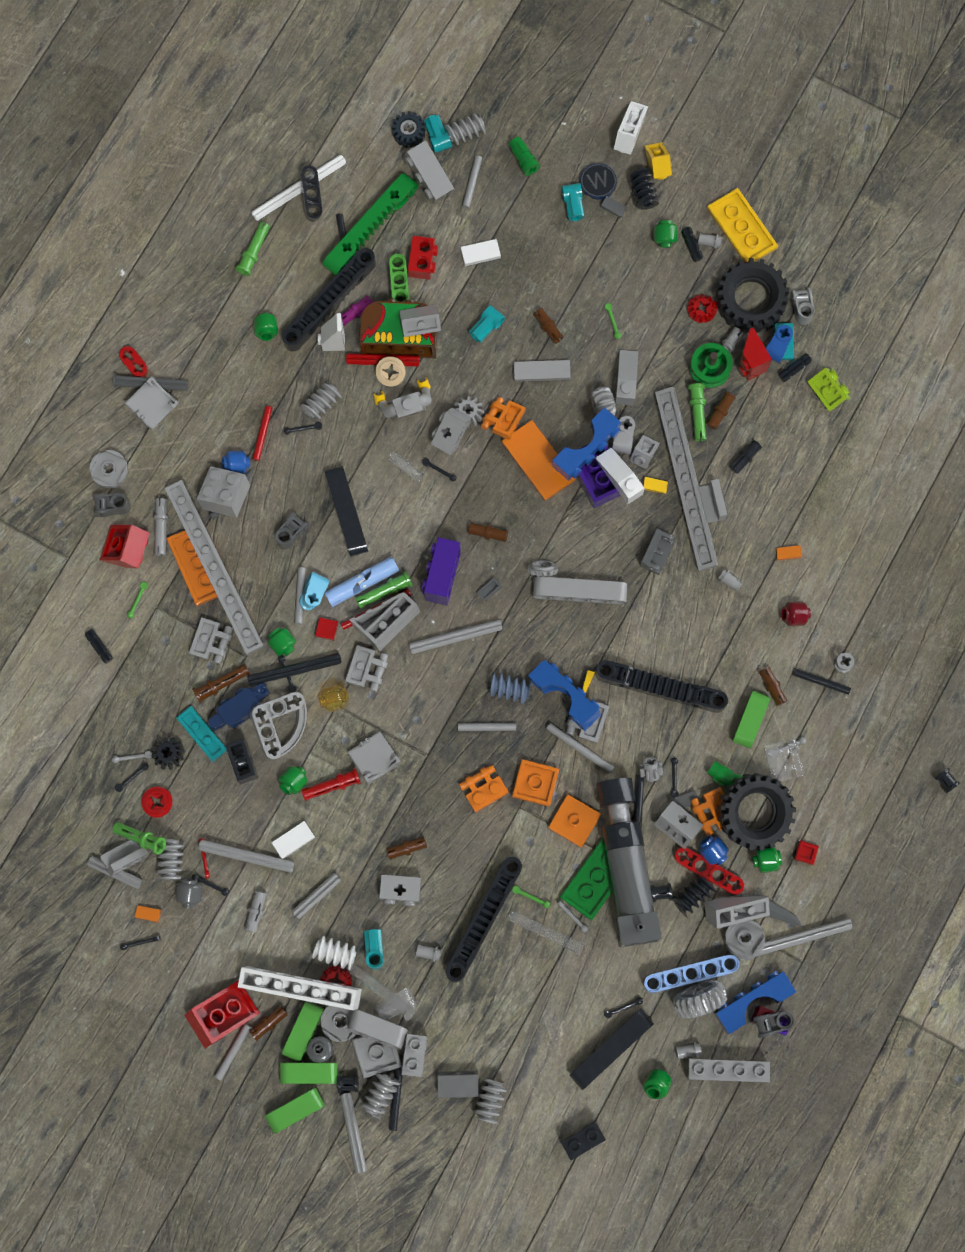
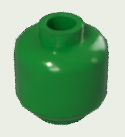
[654,220,678,248]
[253,312,278,341]
[268,627,296,656]
[278,766,307,795]
[752,847,782,873]
[643,1069,672,1099]

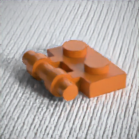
[481,397,526,440]
[459,765,509,813]
[691,787,724,836]

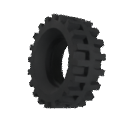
[716,258,789,333]
[717,773,796,851]

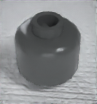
[176,878,202,908]
[307,1036,334,1063]

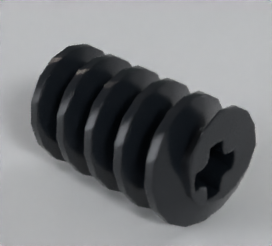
[630,167,659,210]
[673,875,717,918]

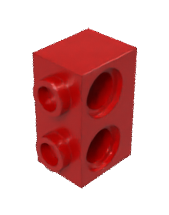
[408,236,438,280]

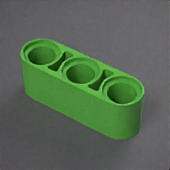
[389,254,409,302]
[732,690,770,749]
[282,1001,325,1062]
[279,1063,338,1084]
[265,1088,325,1134]

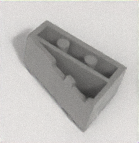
[403,140,454,202]
[349,592,420,652]

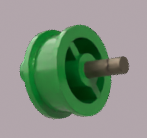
[690,343,733,388]

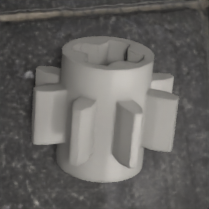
[639,757,663,782]

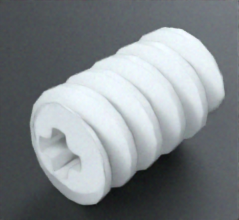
[312,935,356,971]

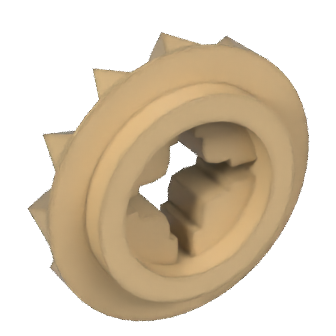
[376,356,406,386]

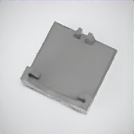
[125,376,179,430]
[348,731,401,785]

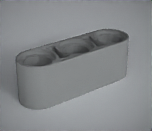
[347,1010,408,1050]

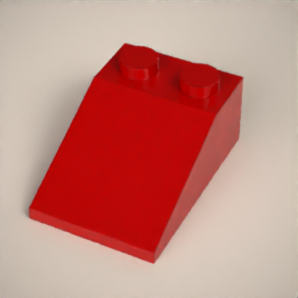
[184,980,260,1049]

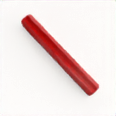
[346,353,420,367]

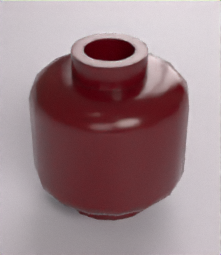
[781,601,811,626]

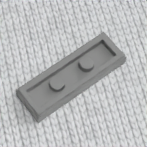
[514,360,571,382]

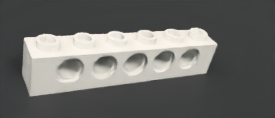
[238,966,362,1010]

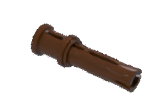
[192,664,250,704]

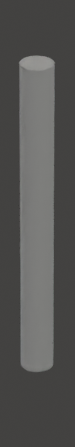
[546,723,614,774]

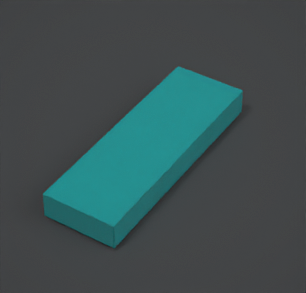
[176,706,227,762]

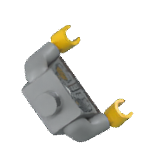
[373,377,432,421]

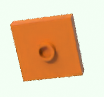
[512,759,559,807]
[548,794,601,848]

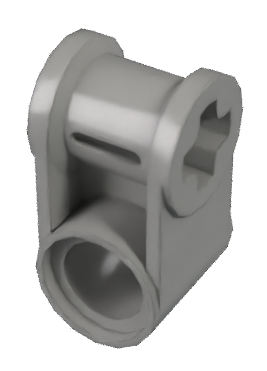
[791,287,815,325]
[612,416,635,454]

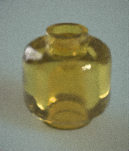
[319,685,349,712]

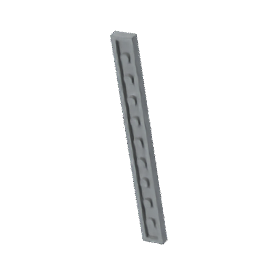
[655,387,718,571]
[165,480,264,655]

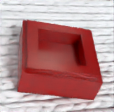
[315,617,338,641]
[794,840,819,866]

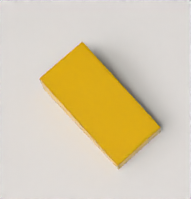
[643,477,668,494]
[583,670,595,693]

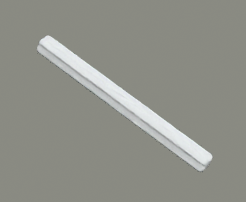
[251,155,346,221]

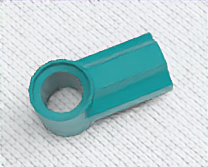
[424,115,452,153]
[562,183,584,222]
[469,305,506,344]
[364,929,384,971]

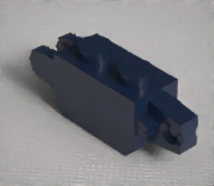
[208,683,270,731]

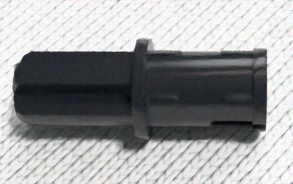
[730,440,762,474]

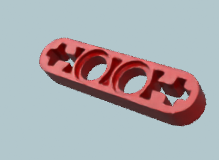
[674,847,744,895]

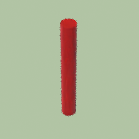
[252,406,273,461]

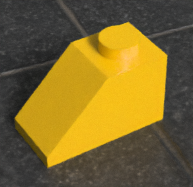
[644,142,672,180]

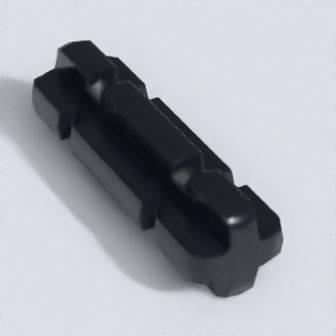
[682,226,703,262]
[779,353,812,382]
[85,629,113,664]

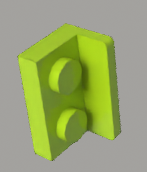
[807,368,851,412]

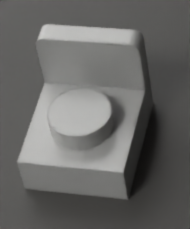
[630,435,660,469]

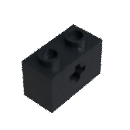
[225,738,258,785]
[560,1122,606,1161]

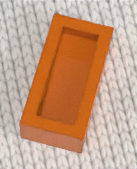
[776,545,802,560]
[135,905,162,923]

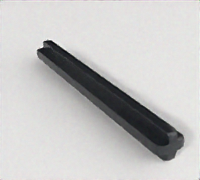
[247,653,342,686]

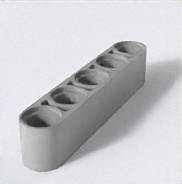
[533,577,628,604]

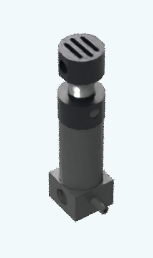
[596,778,662,948]

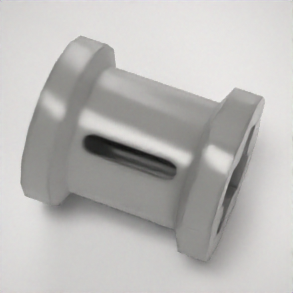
[834,653,854,673]

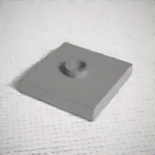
[351,1036,402,1079]

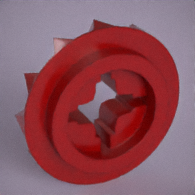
[687,294,717,323]
[141,787,173,818]
[320,966,352,987]

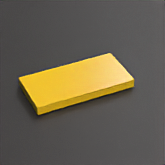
[707,188,778,262]

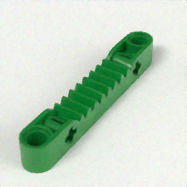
[322,173,419,276]

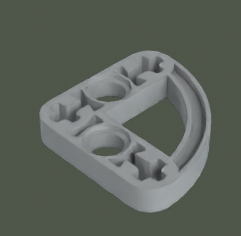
[250,692,307,759]

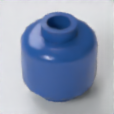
[222,451,250,474]
[699,835,729,865]

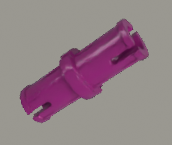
[341,295,373,327]

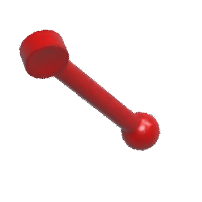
[198,838,210,879]

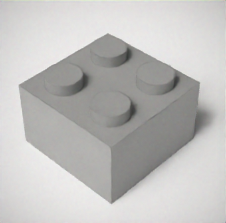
[197,466,250,518]

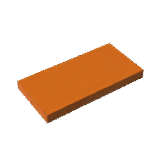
[501,420,576,501]
[166,530,218,606]

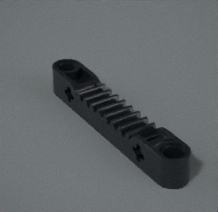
[282,248,376,352]
[596,660,728,713]
[446,857,522,983]

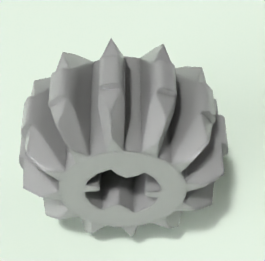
[590,387,616,415]
[454,395,484,428]

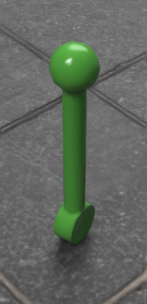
[605,303,621,339]
[127,582,148,619]
[512,886,550,908]

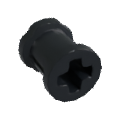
[934,768,960,794]
[651,883,673,902]
[337,1075,359,1093]

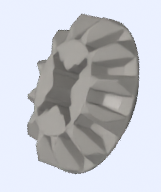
[528,560,558,577]

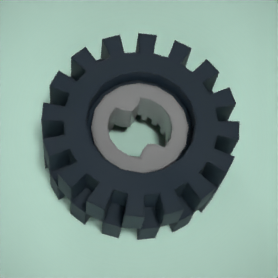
[392,111,425,148]

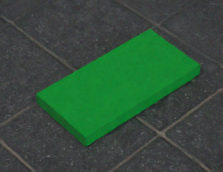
[560,838,613,921]

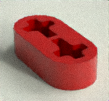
[119,346,148,377]

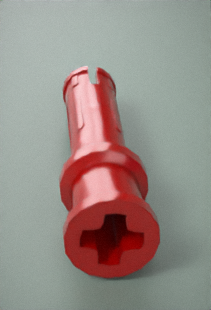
[301,768,361,801]

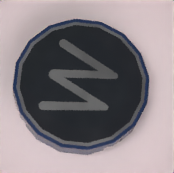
[580,163,617,200]

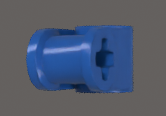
[766,325,793,364]

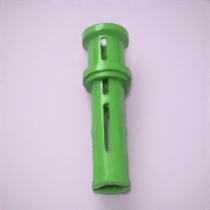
[235,222,270,277]
[688,383,707,442]
[355,571,413,609]
[112,822,166,854]

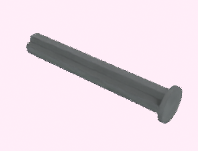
[113,373,189,391]

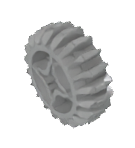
[673,980,727,1019]

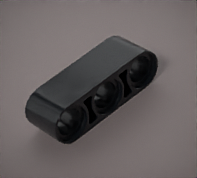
[300,165,322,222]

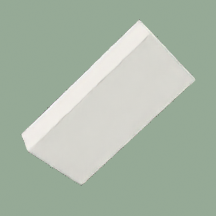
[461,239,501,266]
[272,821,315,859]

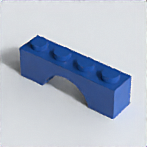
[552,407,621,481]
[528,660,601,732]
[715,971,796,1035]

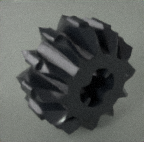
[151,737,185,770]

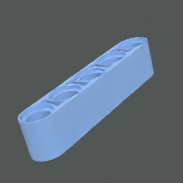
[643,955,739,993]

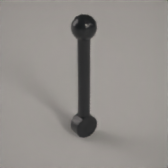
[284,422,322,435]
[422,458,457,482]
[278,655,297,692]
[671,757,679,798]
[115,763,149,792]
[191,874,229,896]
[120,936,161,950]
[604,997,643,1018]

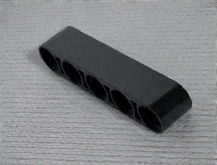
[325,466,369,557]
[569,1009,654,1090]

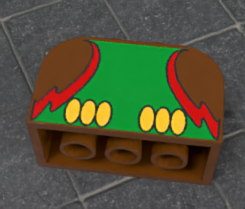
[360,299,438,359]

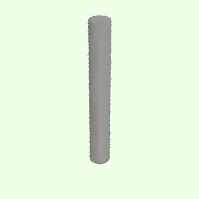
[462,155,482,209]
[295,567,306,625]
[458,723,516,731]
[214,1024,251,1081]

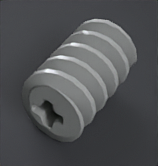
[445,113,486,146]
[300,382,342,422]
[157,839,184,881]
[361,1073,401,1119]
[474,1078,507,1124]

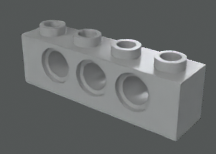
[687,1059,770,1083]

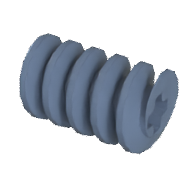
[490,672,532,704]

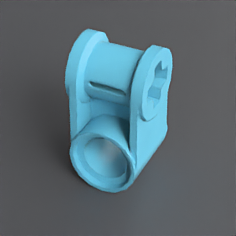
[299,572,329,611]

